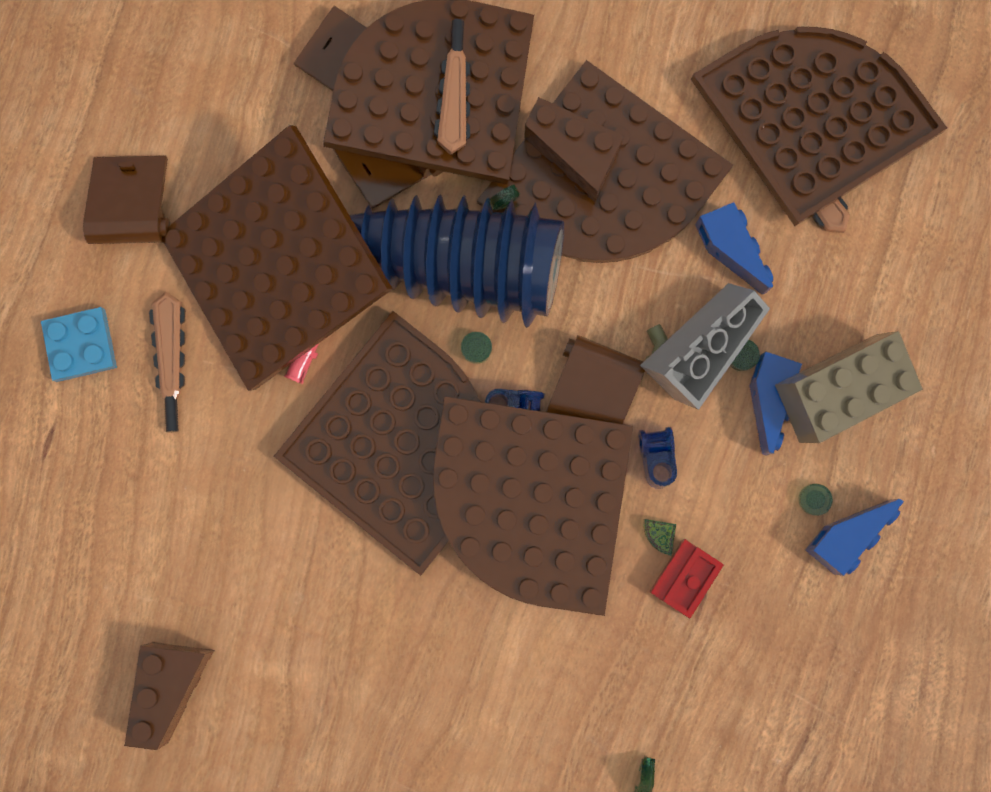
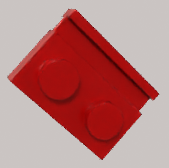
[650,539,724,619]

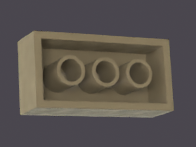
[775,331,923,443]

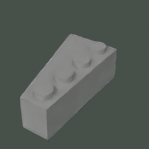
[640,283,770,410]

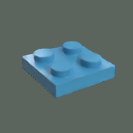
[41,307,117,382]

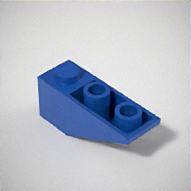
[695,202,773,294]
[749,352,802,456]
[805,499,904,576]

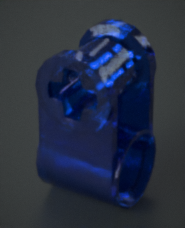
[484,389,545,411]
[638,427,677,489]

